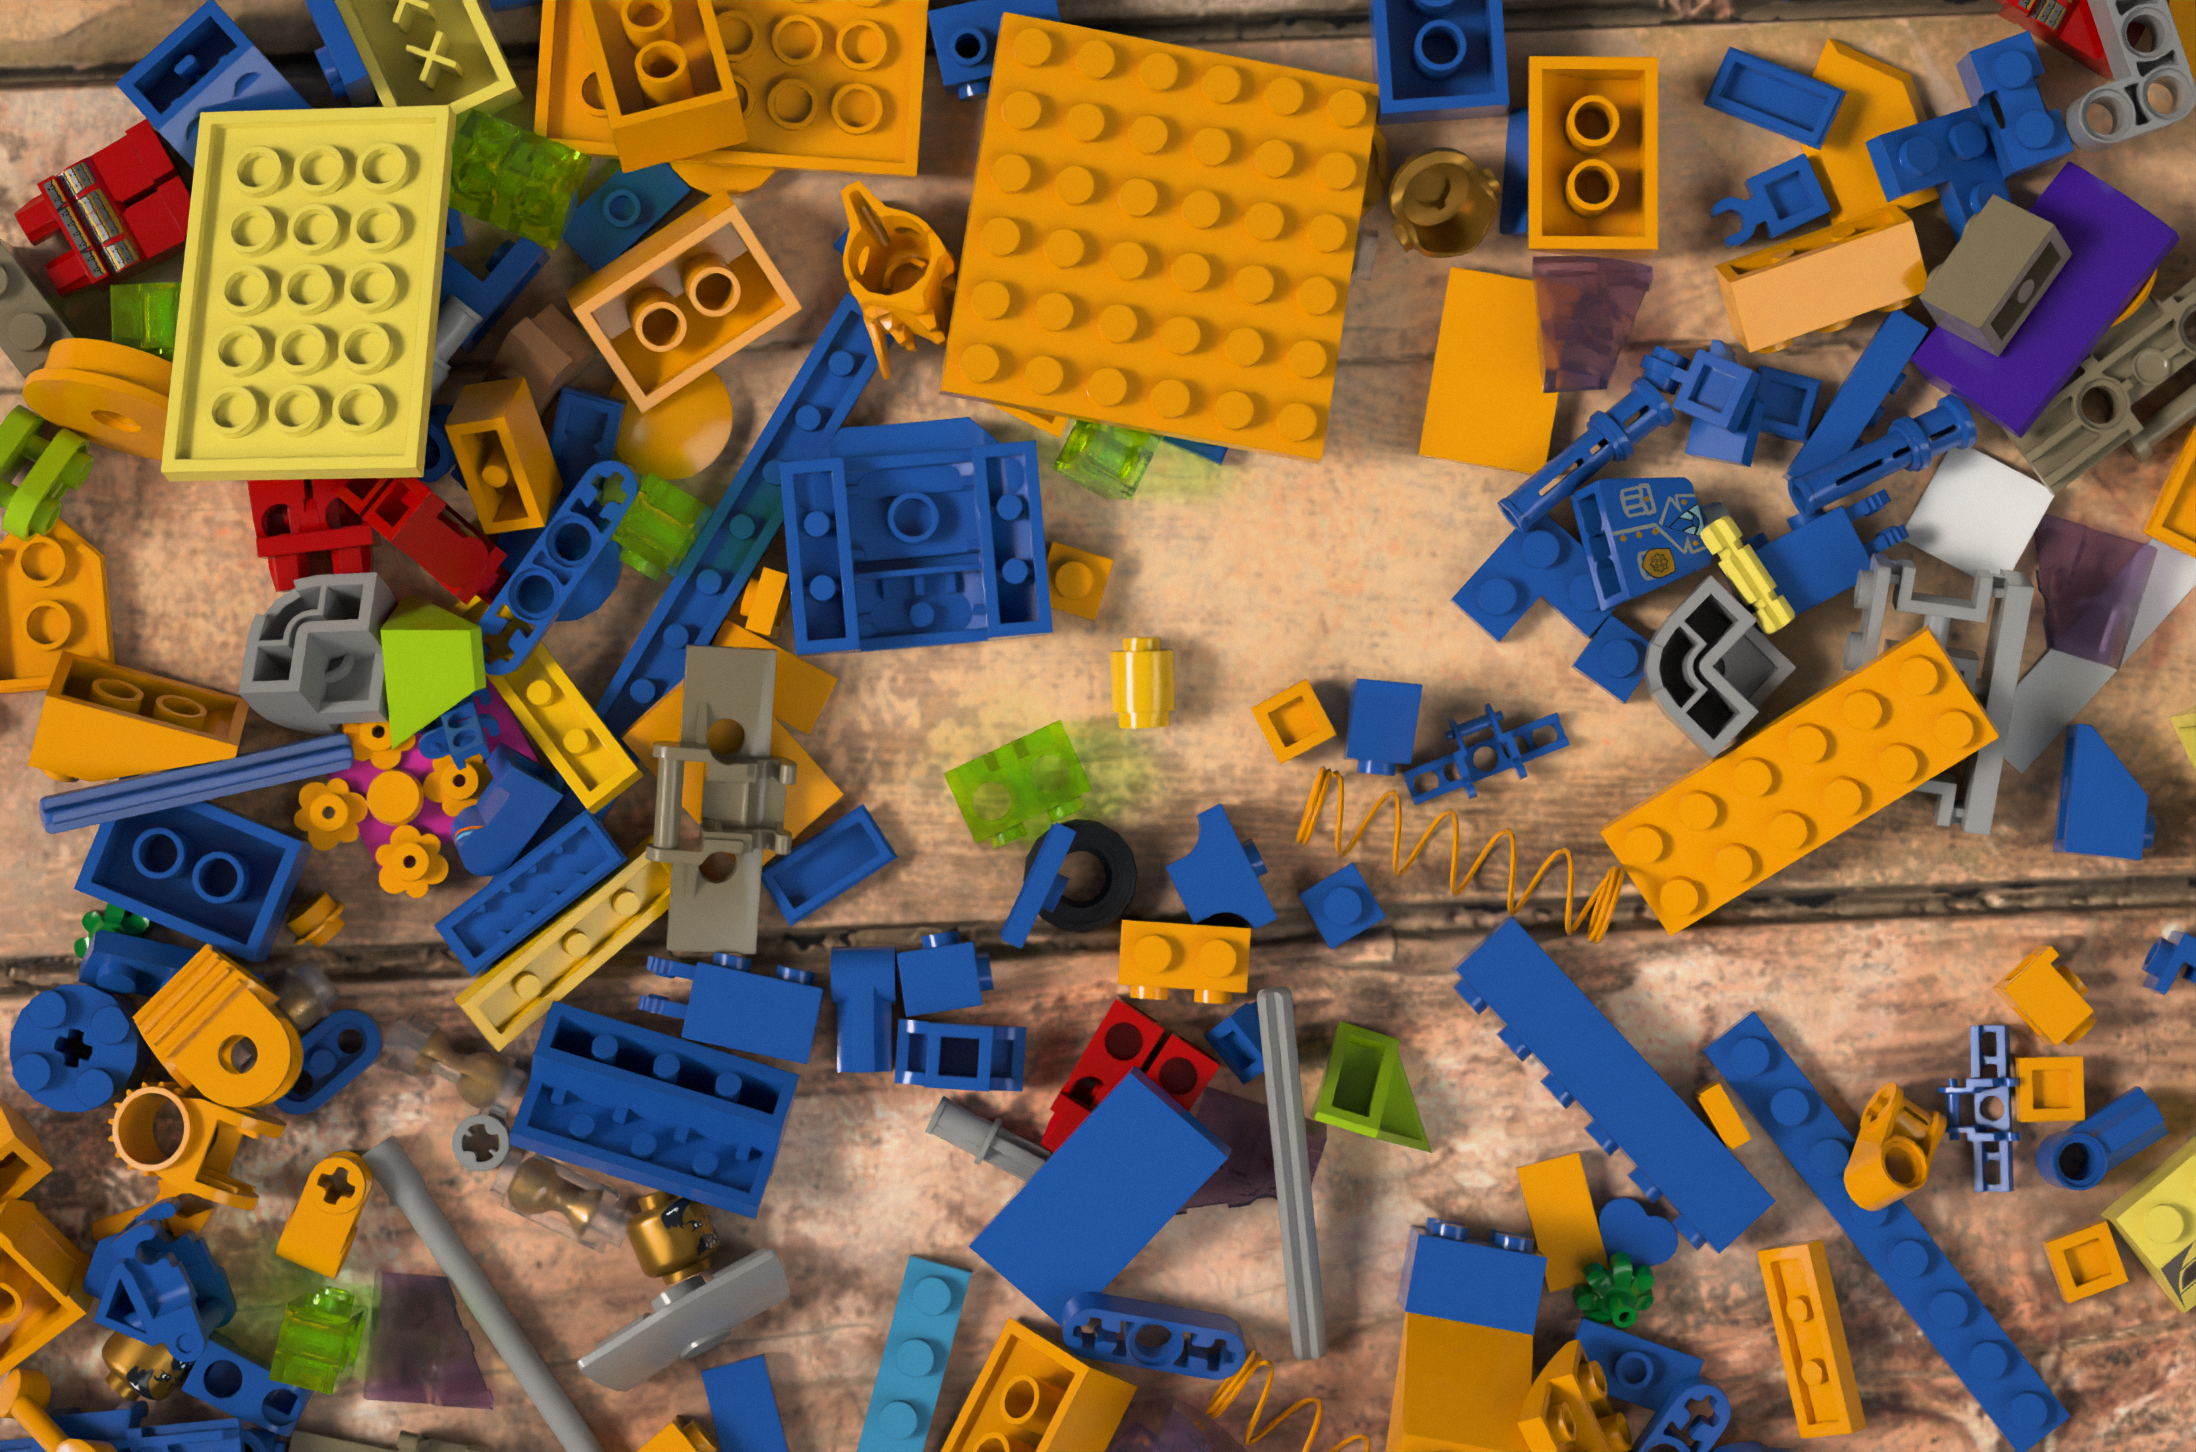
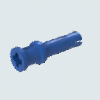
[1497,377,1675,534]
[1788,394,1977,516]

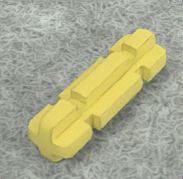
[1700,515,1795,634]

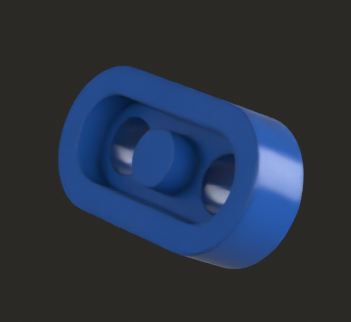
[274,1009,383,1115]

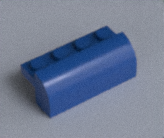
[509,1001,800,1219]

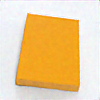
[1417,266,1576,476]
[620,679,844,866]

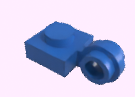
[1639,345,1762,434]

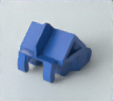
[83,1197,237,1362]

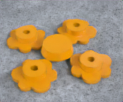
[294,717,493,898]

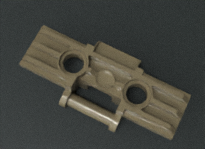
[2002,277,2196,495]
[646,644,797,954]

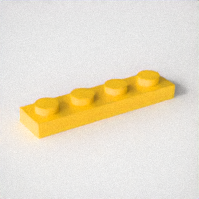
[448,595,644,815]
[454,834,672,1052]

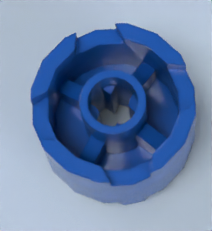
[9,983,151,1112]

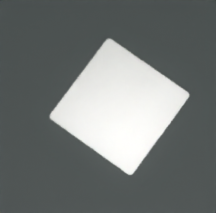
[1904,447,2055,578]

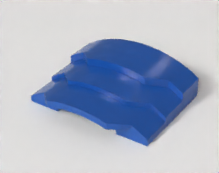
[779,417,1053,657]

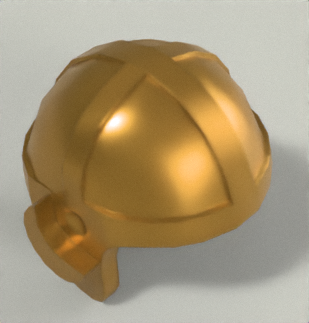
[1388,147,1503,258]

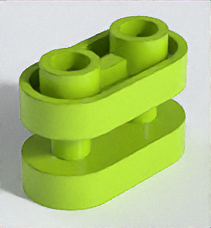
[0,405,94,542]

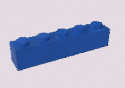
[1782,309,1929,481]

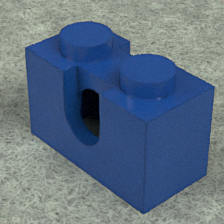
[1956,30,2074,181]

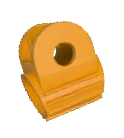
[132,944,304,1108]
[108,1081,287,1210]

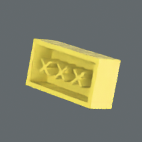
[334,0,525,131]

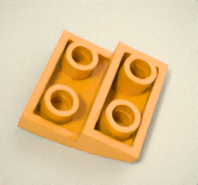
[1517,1339,1632,1452]

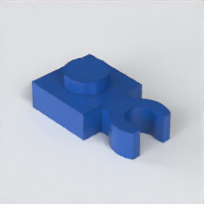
[1708,153,1832,249]

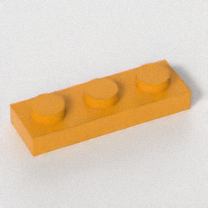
[1757,1239,1867,1439]

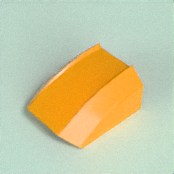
[0,1198,94,1377]

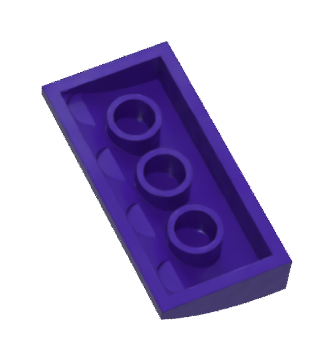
[1910,161,2180,438]

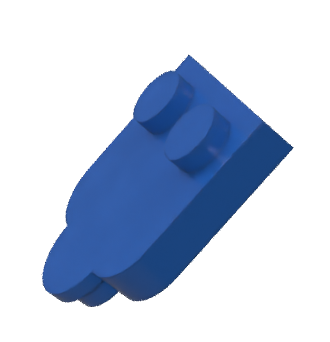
[303,0,378,108]

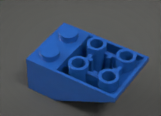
[115,0,313,169]

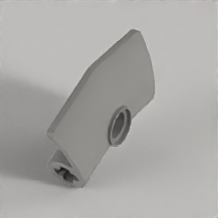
[577,1247,790,1392]

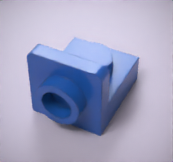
[2142,931,2196,995]

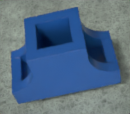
[1165,803,1278,930]
[894,1018,1027,1092]

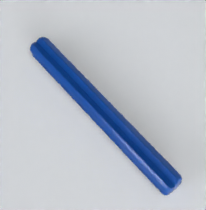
[39,732,354,834]

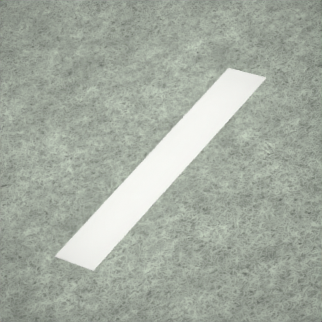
[2004,538,2196,774]

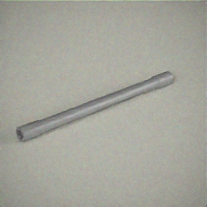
[361,1135,605,1452]

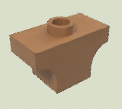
[481,303,597,418]

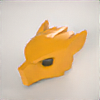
[840,180,960,380]

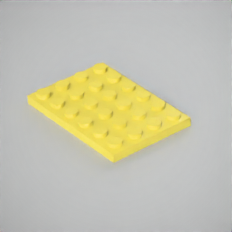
[161,105,457,482]

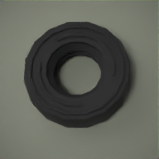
[1023,819,1138,934]

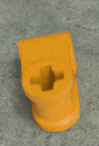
[1844,1081,1947,1211]
[275,1150,374,1279]

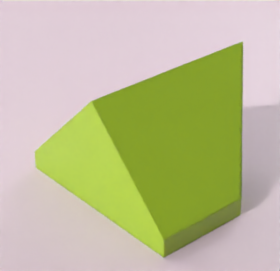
[380,595,487,750]
[1310,1021,1432,1153]

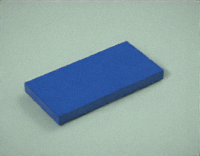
[969,1065,1232,1327]

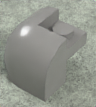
[239,572,399,734]
[1643,575,1797,759]

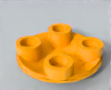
[609,369,733,480]

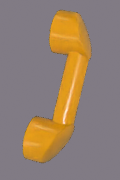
[0,1367,117,1452]

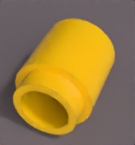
[1110,637,1176,728]

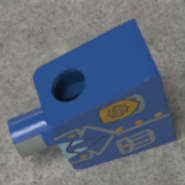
[1569,477,1729,612]

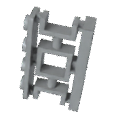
[1843,553,2034,836]

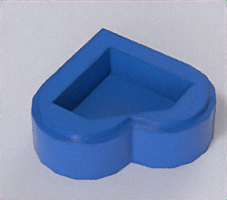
[1597,1196,1678,1271]

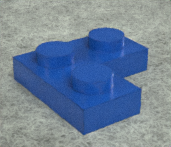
[1865,106,2013,243]
[1450,513,1616,643]

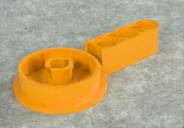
[22,338,173,460]

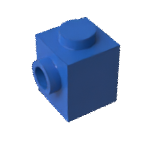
[897,930,994,1017]

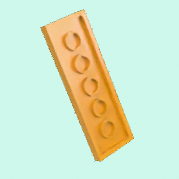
[1600,624,1999,937]

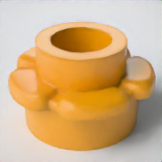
[286,890,345,948]

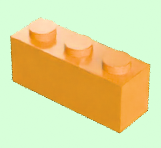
[1714,204,1927,354]

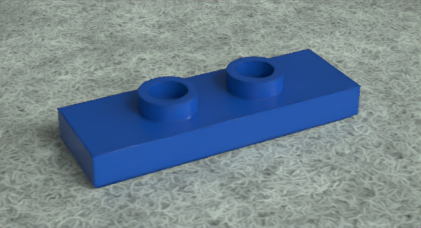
[434,809,629,977]

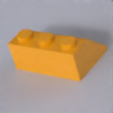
[1528,56,1658,259]
[564,188,803,414]
[940,1317,1138,1452]

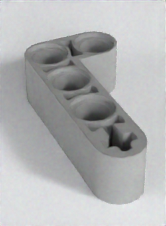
[2064,0,2196,152]

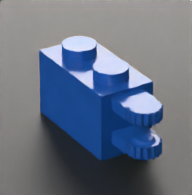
[1720,488,1910,633]
[637,952,827,1064]

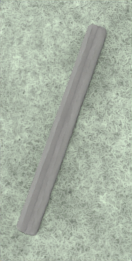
[1257,987,1328,1360]

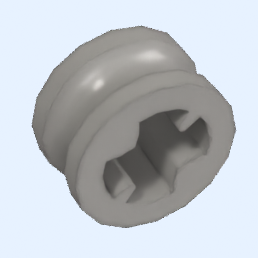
[452,1113,512,1172]

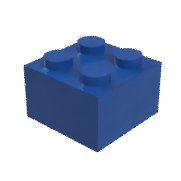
[1397,1217,1547,1335]

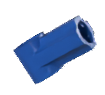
[831,946,897,1073]
[2036,1086,2169,1190]

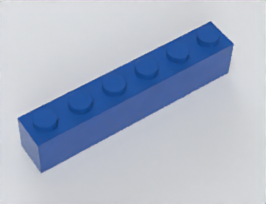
[1451,917,1776,1254]

